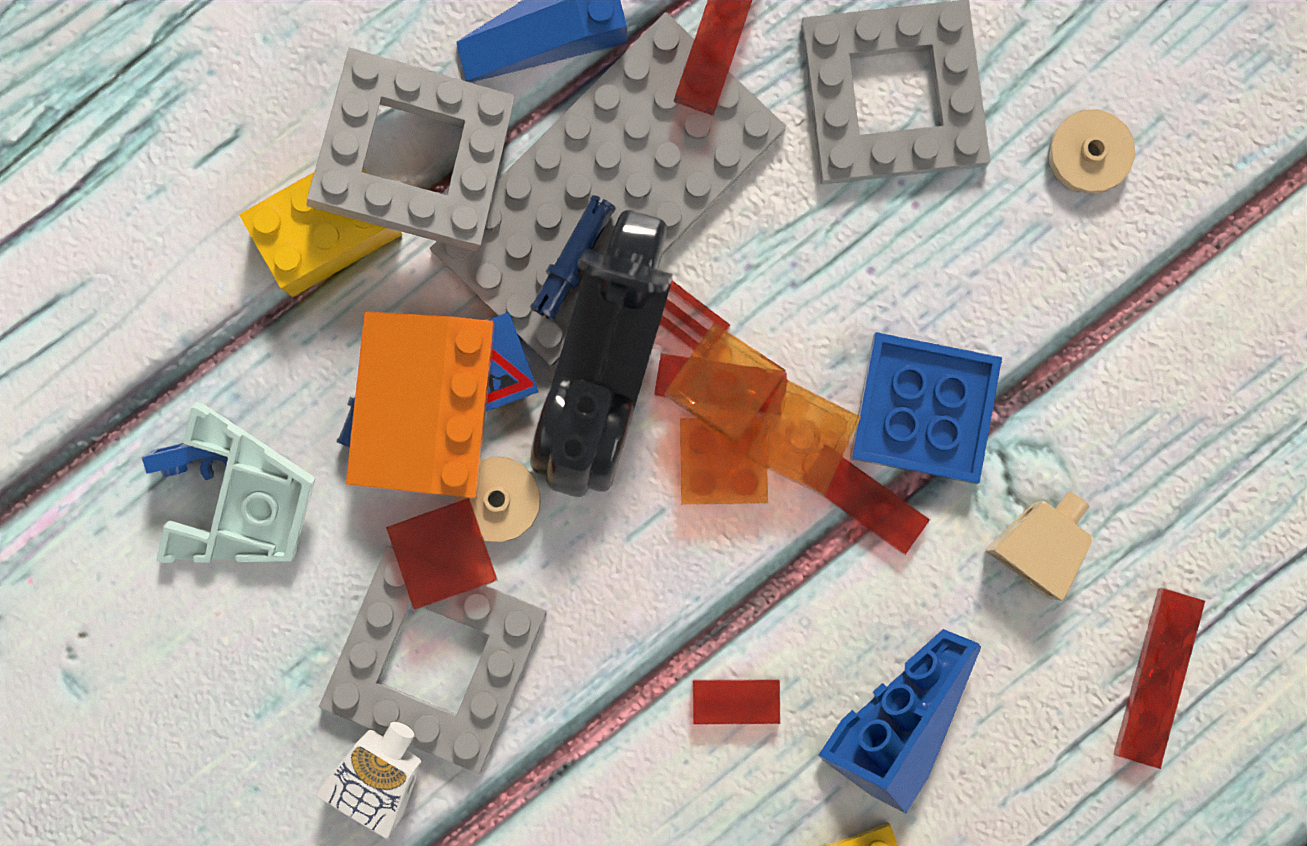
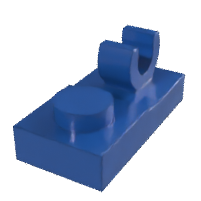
[141,443,228,480]

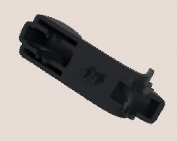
[530,210,673,497]

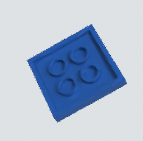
[850,332,1002,484]

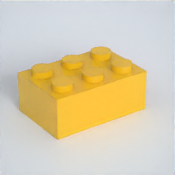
[239,167,403,297]

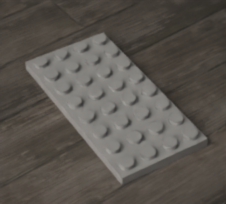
[429,12,786,368]

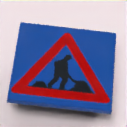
[486,312,539,412]

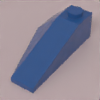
[456,0,628,83]
[818,629,981,814]

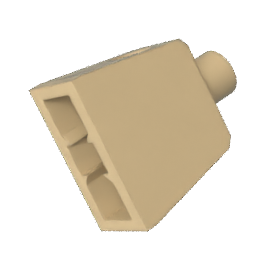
[985,491,1093,601]

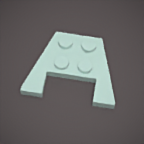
[156,402,315,563]

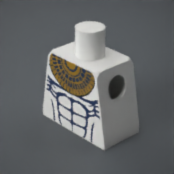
[315,722,421,839]

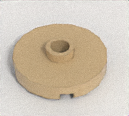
[1048,109,1136,194]
[455,457,541,542]

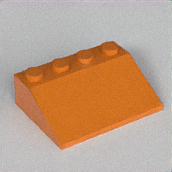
[346,311,495,498]

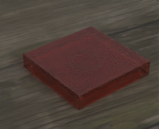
[386,498,498,611]

